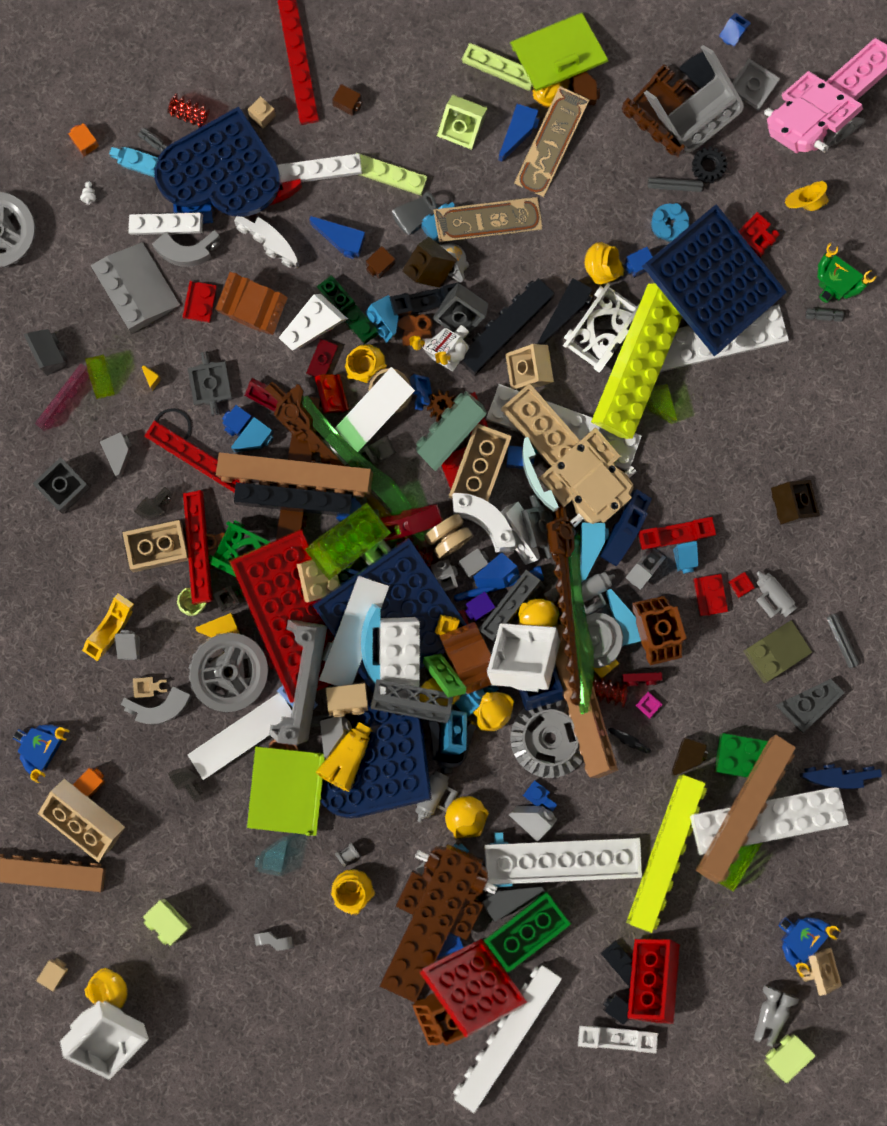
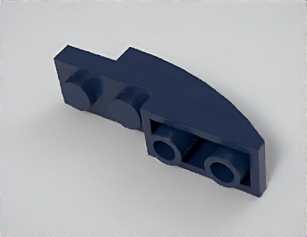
[600,489,652,566]
[800,764,882,789]

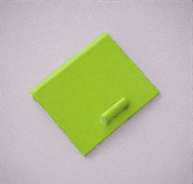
[510,13,608,91]
[247,746,325,836]

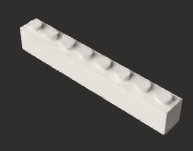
[453,964,562,1113]

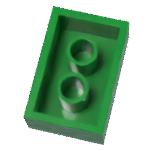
[714,733,768,778]

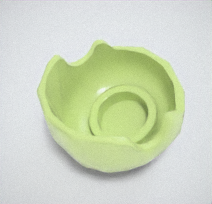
[177,588,207,616]

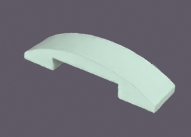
[522,437,559,511]

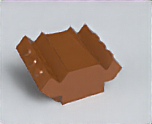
[215,272,288,335]
[633,596,686,665]
[440,622,491,694]
[412,993,465,1046]

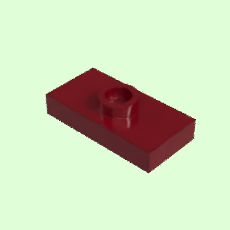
[306,339,338,378]

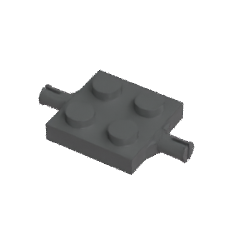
[188,351,232,416]
[521,495,555,559]

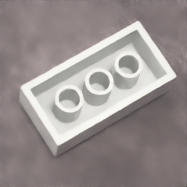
[377,617,420,699]

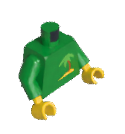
[817,243,877,303]

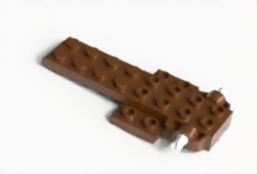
[380,844,497,1003]

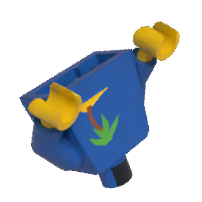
[13,724,70,783]
[778,917,841,977]

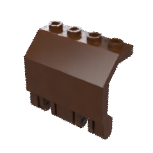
[622,64,697,157]

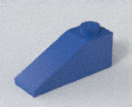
[499,104,540,162]
[310,216,365,259]

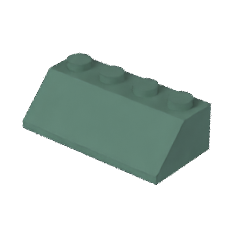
[416,391,487,471]

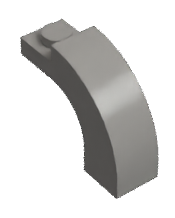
[152,230,221,267]
[121,687,192,725]

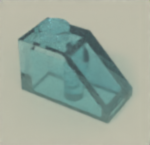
[255,836,289,876]

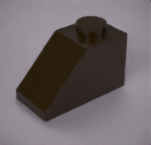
[670,738,708,776]

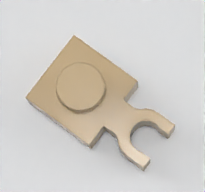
[133,677,167,698]

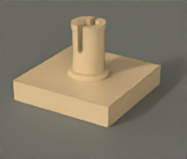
[801,948,842,996]

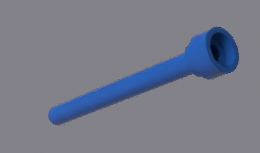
[454,566,544,602]

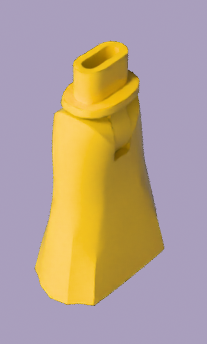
[316,722,372,792]

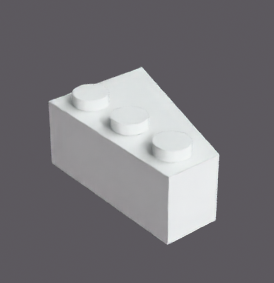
[279,294,348,351]

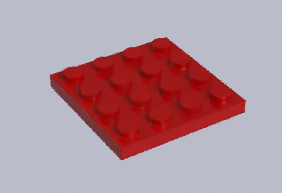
[420,939,527,1038]

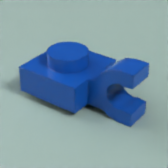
[410,374,432,410]
[523,780,557,812]

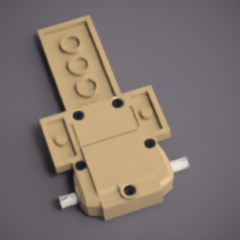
[501,383,637,527]

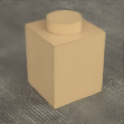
[248,96,276,129]
[36,958,69,991]

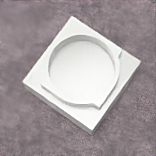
[487,624,560,692]
[60,1001,148,1080]

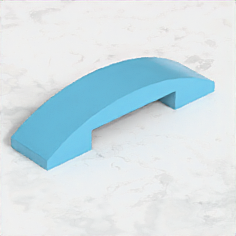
[361,604,380,683]

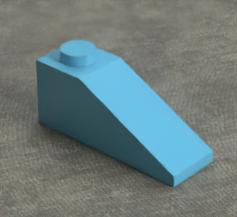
[580,523,609,582]
[606,589,641,647]

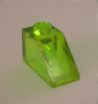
[85,354,115,399]
[646,384,677,424]

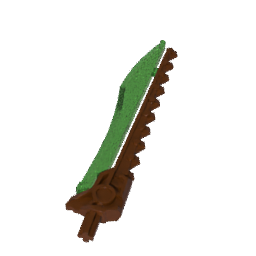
[265,381,425,542]
[546,501,594,714]

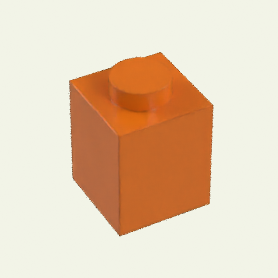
[68,123,99,157]
[73,768,106,798]

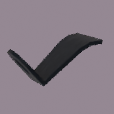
[679,52,715,89]

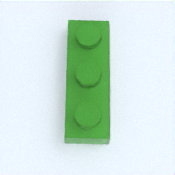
[423,654,466,697]

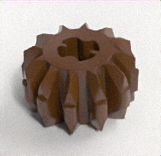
[427,390,456,422]

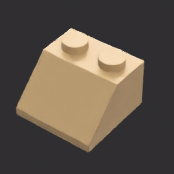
[505,344,554,390]
[326,683,368,717]

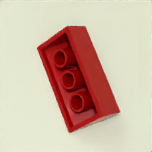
[628,939,680,1024]

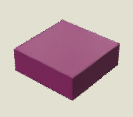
[635,691,663,719]

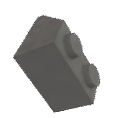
[433,283,488,340]
[24,329,68,376]

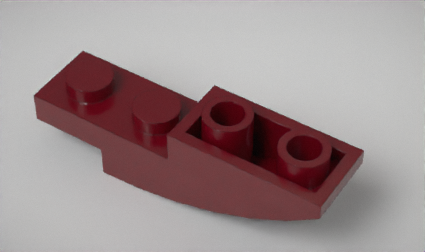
[364,504,443,541]

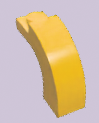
[82,593,134,661]

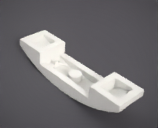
[578,1026,658,1053]

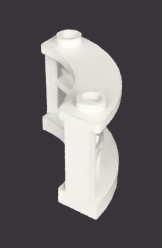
[563,283,639,373]
[452,493,515,553]

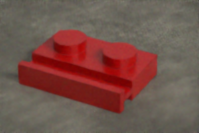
[183,281,217,323]
[315,374,349,414]
[693,574,728,617]

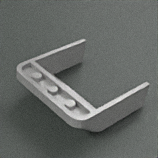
[644,45,744,152]

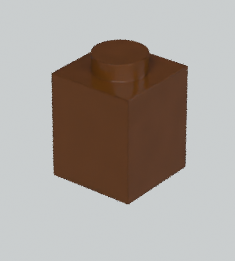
[332,84,363,116]
[366,246,395,279]

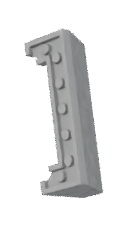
[269,619,327,745]

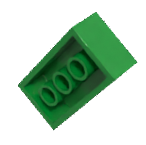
[484,892,571,973]

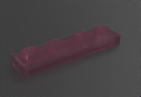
[35,363,90,431]

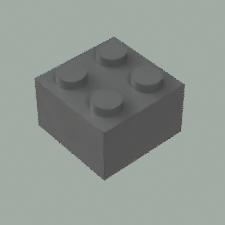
[33,457,90,514]

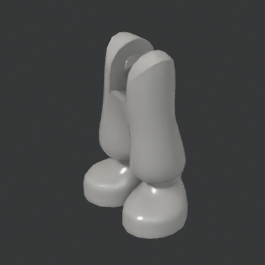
[754,985,799,1047]

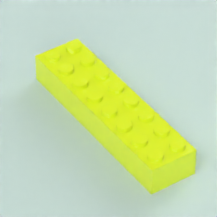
[591,283,682,439]
[626,775,707,933]

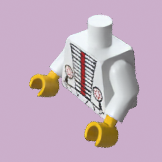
[410,325,469,372]

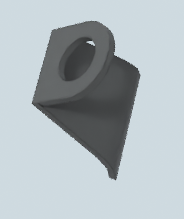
[392,192,437,235]

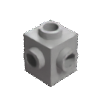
[430,559,458,591]

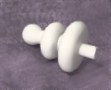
[80,182,96,205]

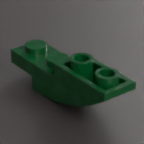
[317,275,379,345]

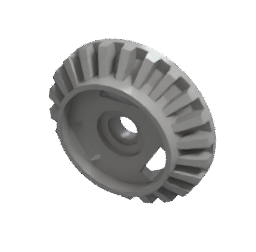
[0,192,35,268]
[189,632,268,712]
[510,700,584,778]

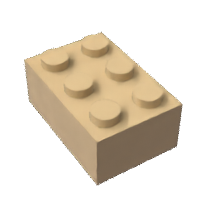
[122,520,188,572]

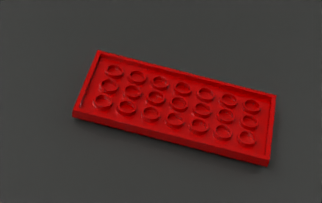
[229,529,358,703]

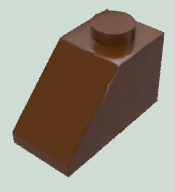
[573,71,600,105]

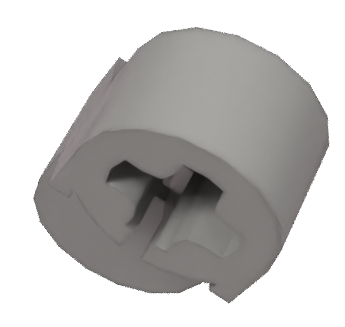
[254,931,294,951]

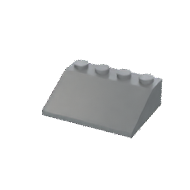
[90,242,180,334]

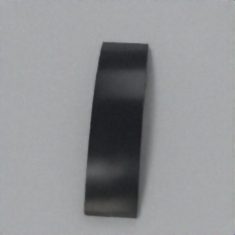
[389,282,460,315]

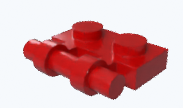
[738,212,780,257]

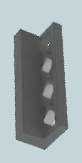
[479,570,546,644]
[370,679,453,723]

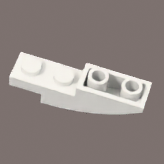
[234,217,299,268]

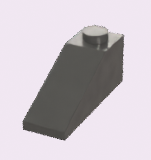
[482,886,544,922]

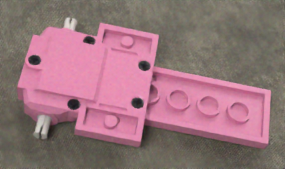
[764,38,887,153]

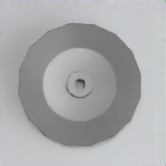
[575,613,623,668]

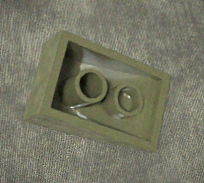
[743,620,812,683]

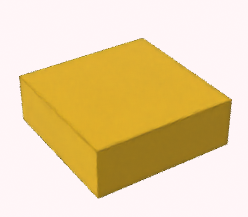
[435,614,460,635]

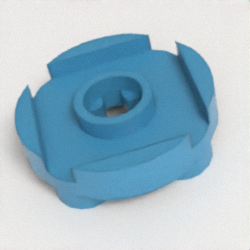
[651,203,689,242]

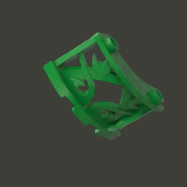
[209,520,271,577]

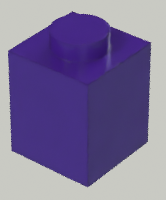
[465,592,496,622]

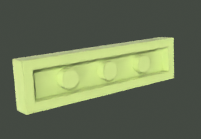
[462,43,532,91]
[356,153,427,195]

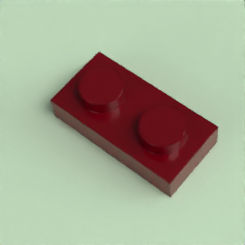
[244,378,278,412]
[622,672,662,686]

